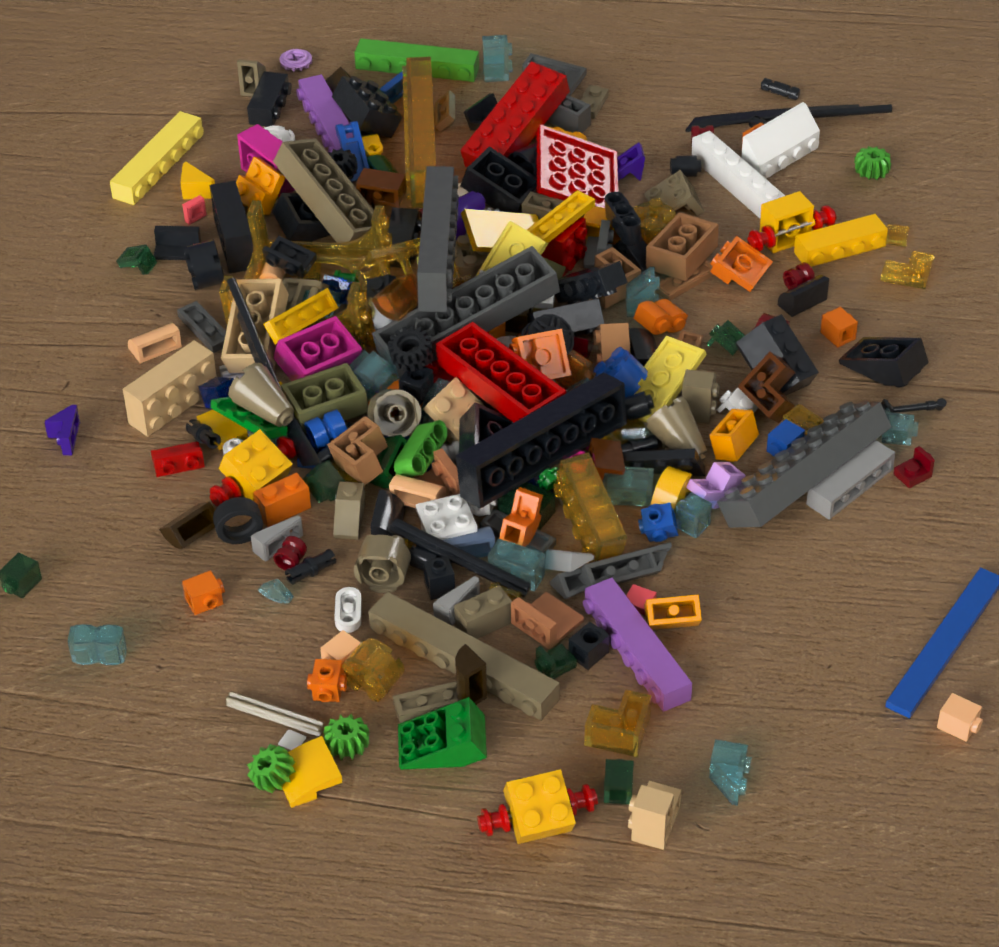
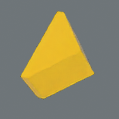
[181,162,215,199]

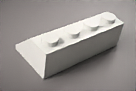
[741,102,820,178]

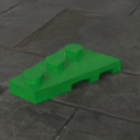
[210,397,287,439]

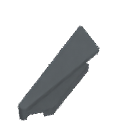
[549,542,672,599]

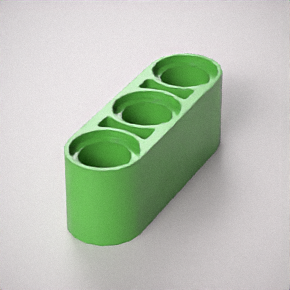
[394,420,448,477]

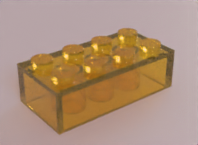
[554,452,627,563]

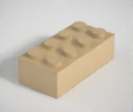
[221,279,289,373]
[123,340,218,437]

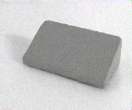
[545,549,594,572]

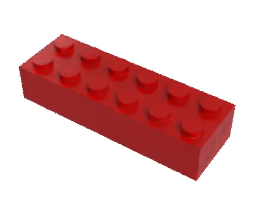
[460,61,570,167]
[436,321,566,423]

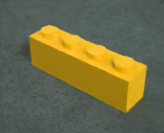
[794,214,888,267]

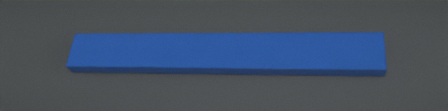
[885,567,999,719]

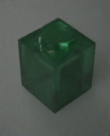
[303,460,346,503]
[0,552,42,599]
[604,759,634,804]

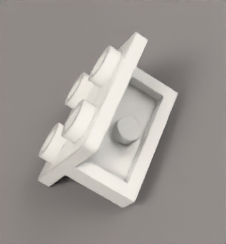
[416,494,478,540]

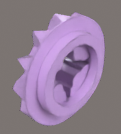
[280,49,312,72]

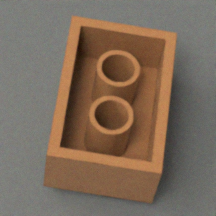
[646,212,718,281]

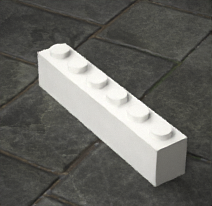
[692,131,785,218]

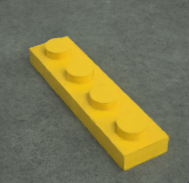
[527,190,595,243]
[263,288,339,344]

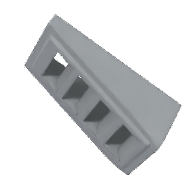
[251,515,303,562]
[433,576,480,626]

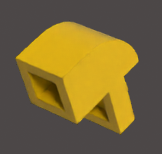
[650,466,692,513]

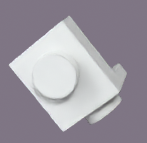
[716,387,758,413]

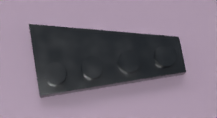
[610,448,705,476]

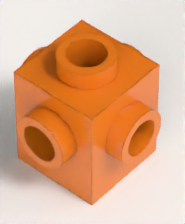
[307,659,347,702]

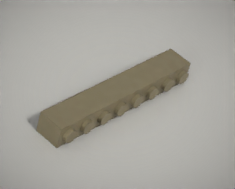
[369,592,560,721]

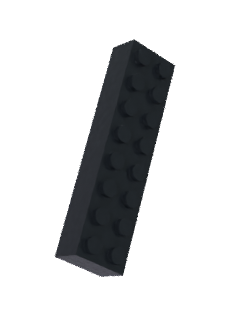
[456,373,627,509]

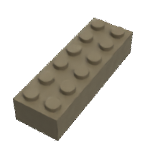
[273,138,388,252]

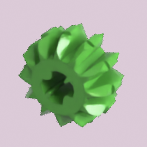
[854,146,891,180]
[323,714,369,761]
[247,744,295,793]

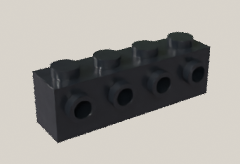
[555,261,628,305]

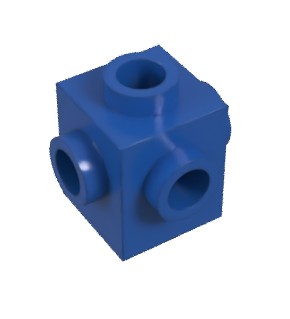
[638,503,679,542]

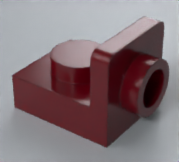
[893,446,935,489]

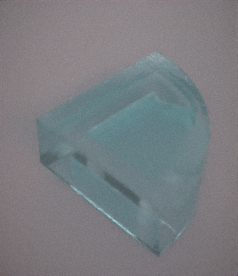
[621,426,651,440]
[258,578,294,603]

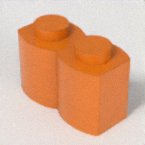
[633,299,688,335]

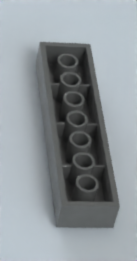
[417,166,459,312]
[372,246,560,379]
[717,400,891,528]

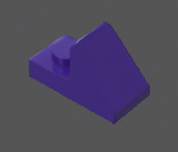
[617,142,645,181]
[45,405,80,455]

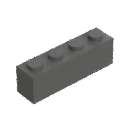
[511,85,591,133]

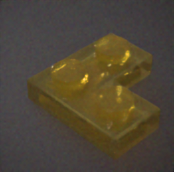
[881,251,935,289]

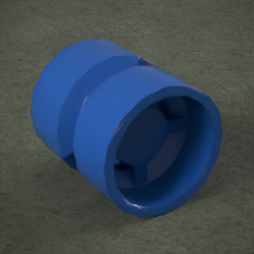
[304,409,347,451]

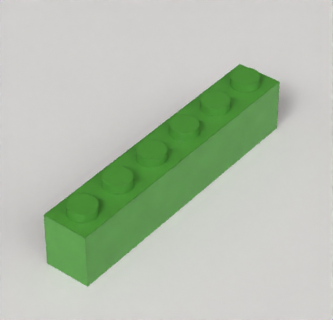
[354,38,479,82]

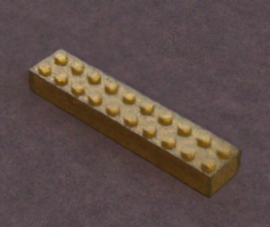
[402,57,436,208]

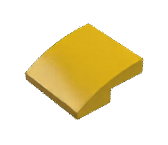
[283,736,342,808]

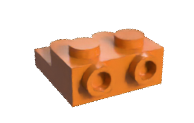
[710,236,773,292]
[509,329,571,380]

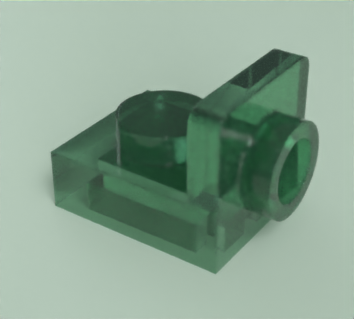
[116,244,157,275]
[706,320,745,356]
[534,643,577,679]

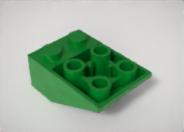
[398,697,487,770]

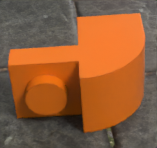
[498,487,543,550]

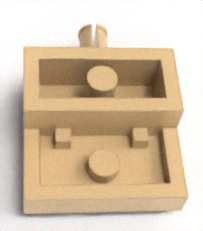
[423,377,486,444]

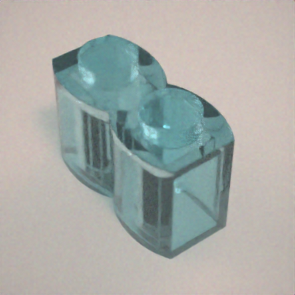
[68,624,127,665]

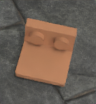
[412,448,460,497]
[511,592,584,650]

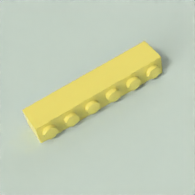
[110,111,204,205]

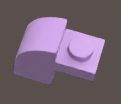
[686,462,746,509]

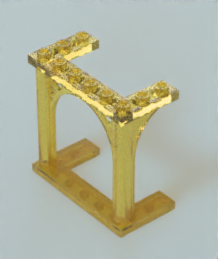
[219,200,395,350]

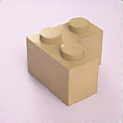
[628,781,681,850]

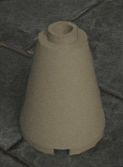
[228,363,294,427]
[644,396,707,461]

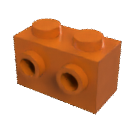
[253,472,311,528]

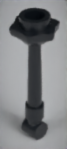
[881,398,947,420]

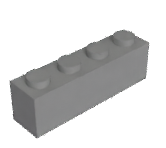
[806,440,895,520]

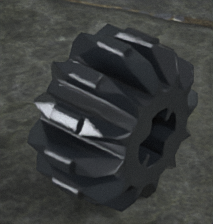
[327,148,358,179]

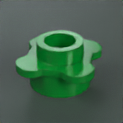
[537,467,562,491]

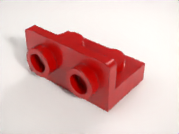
[151,441,205,477]

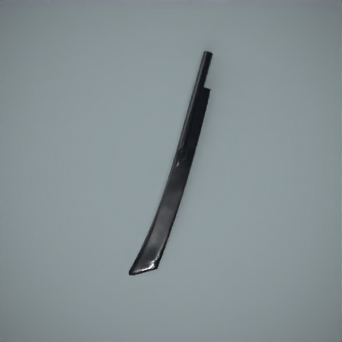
[685,104,892,132]
[227,278,321,466]

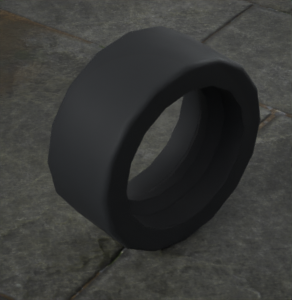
[213,497,263,544]

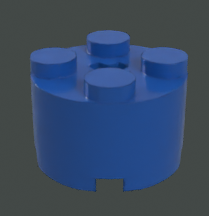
[593,347,648,397]

